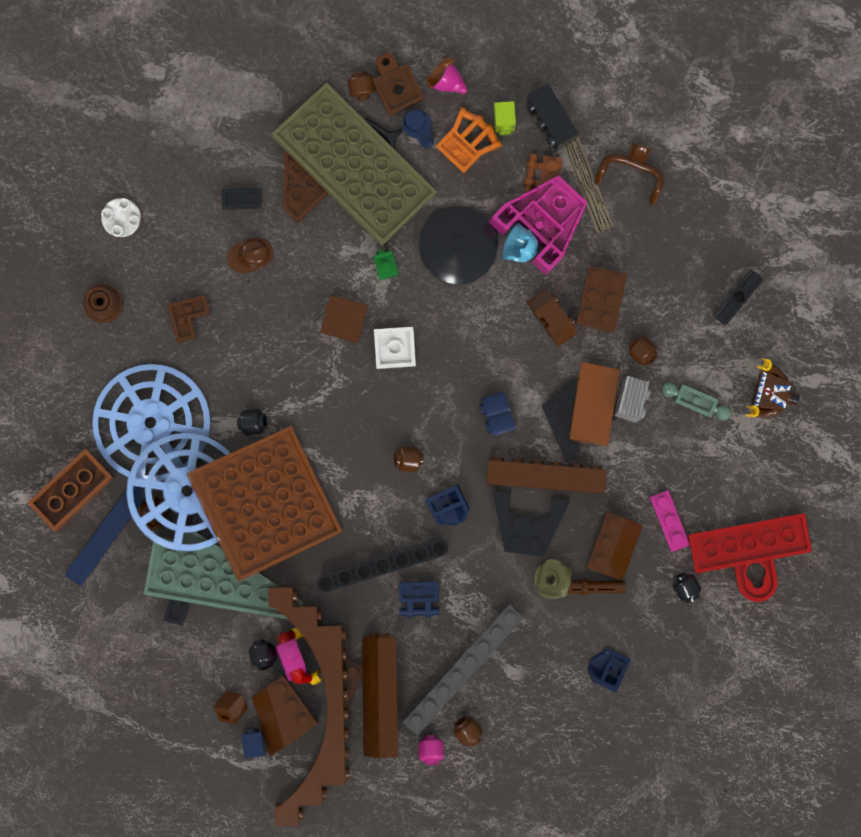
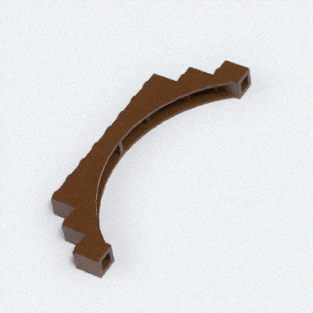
[268,586,350,826]

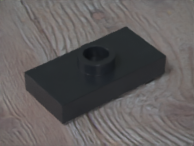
[222,188,262,210]

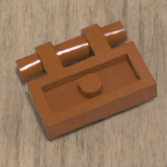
[524,154,563,193]

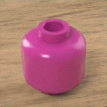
[418,735,444,765]

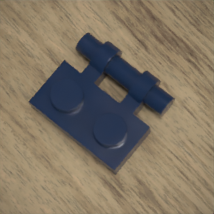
[399,582,439,618]

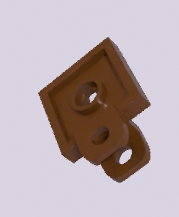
[373,52,424,116]

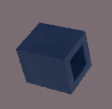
[241,728,265,759]

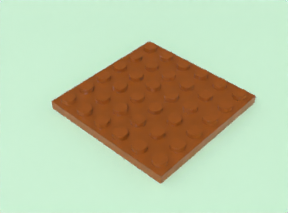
[186,426,342,582]

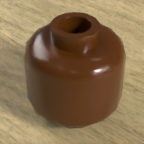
[348,71,375,101]
[629,336,658,366]
[394,447,424,472]
[453,717,483,747]

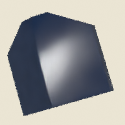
[425,485,470,525]
[587,648,631,693]

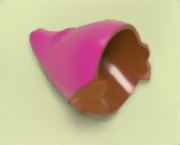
[427,58,467,94]

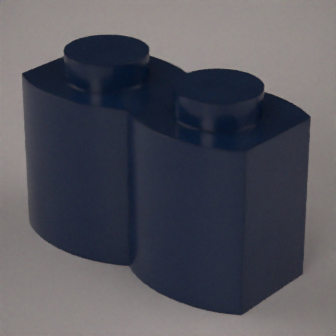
[479,392,516,437]

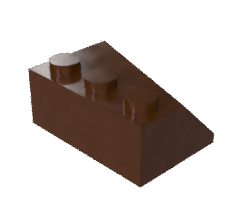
[252,674,318,757]

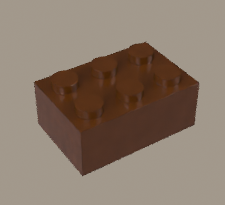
[576,266,627,334]

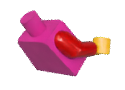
[275,627,323,685]

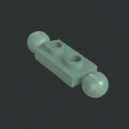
[662,382,732,421]

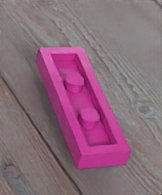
[649,490,690,552]

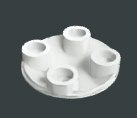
[101,198,141,237]

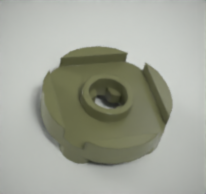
[534,559,572,599]

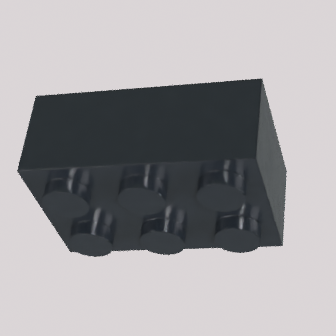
[526,84,579,151]

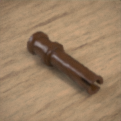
[566,578,626,596]

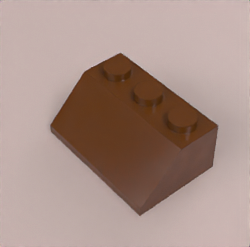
[586,512,643,581]

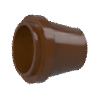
[83,284,123,323]

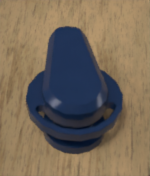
[402,109,434,149]

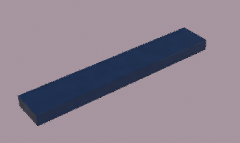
[65,486,146,586]

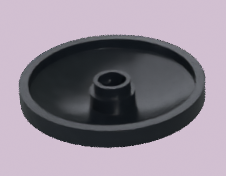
[419,206,498,285]

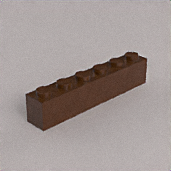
[486,457,607,494]

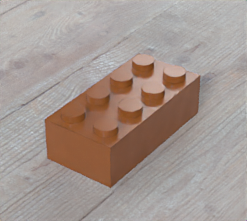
[28,449,115,532]

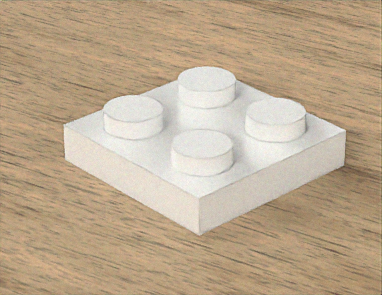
[374,327,416,369]

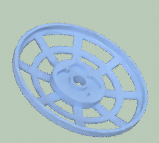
[92,364,211,481]
[126,433,230,551]

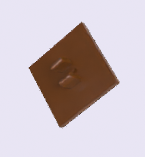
[320,295,368,343]

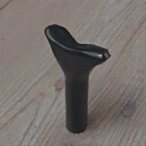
[365,117,403,149]

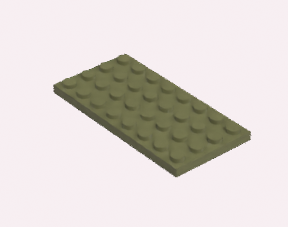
[271,83,437,246]

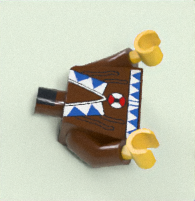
[745,358,800,419]

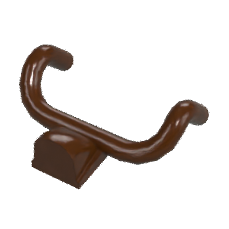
[594,142,664,205]

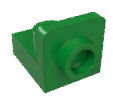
[373,249,399,281]

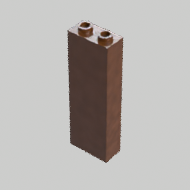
[362,633,398,759]

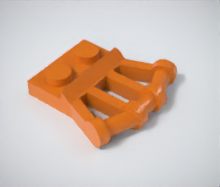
[435,107,503,174]

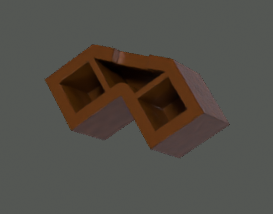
[526,288,578,346]

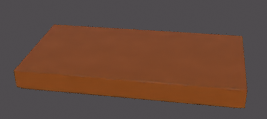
[569,362,620,447]

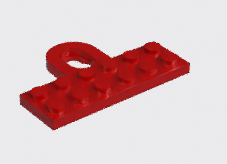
[688,513,812,602]

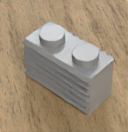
[614,376,651,423]

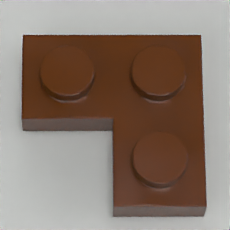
[167,295,210,343]

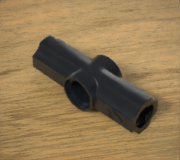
[713,269,763,325]

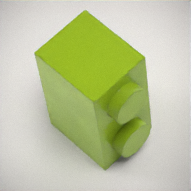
[494,101,516,135]

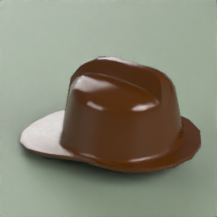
[227,237,274,274]

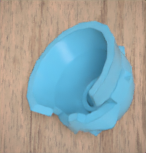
[502,223,538,262]

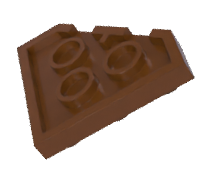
[283,152,329,224]

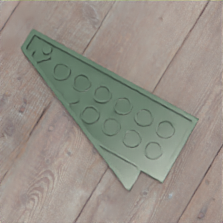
[144,525,303,619]

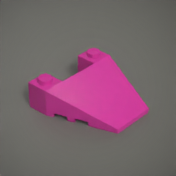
[489,176,588,276]

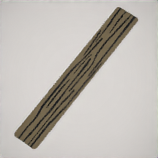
[564,120,613,232]

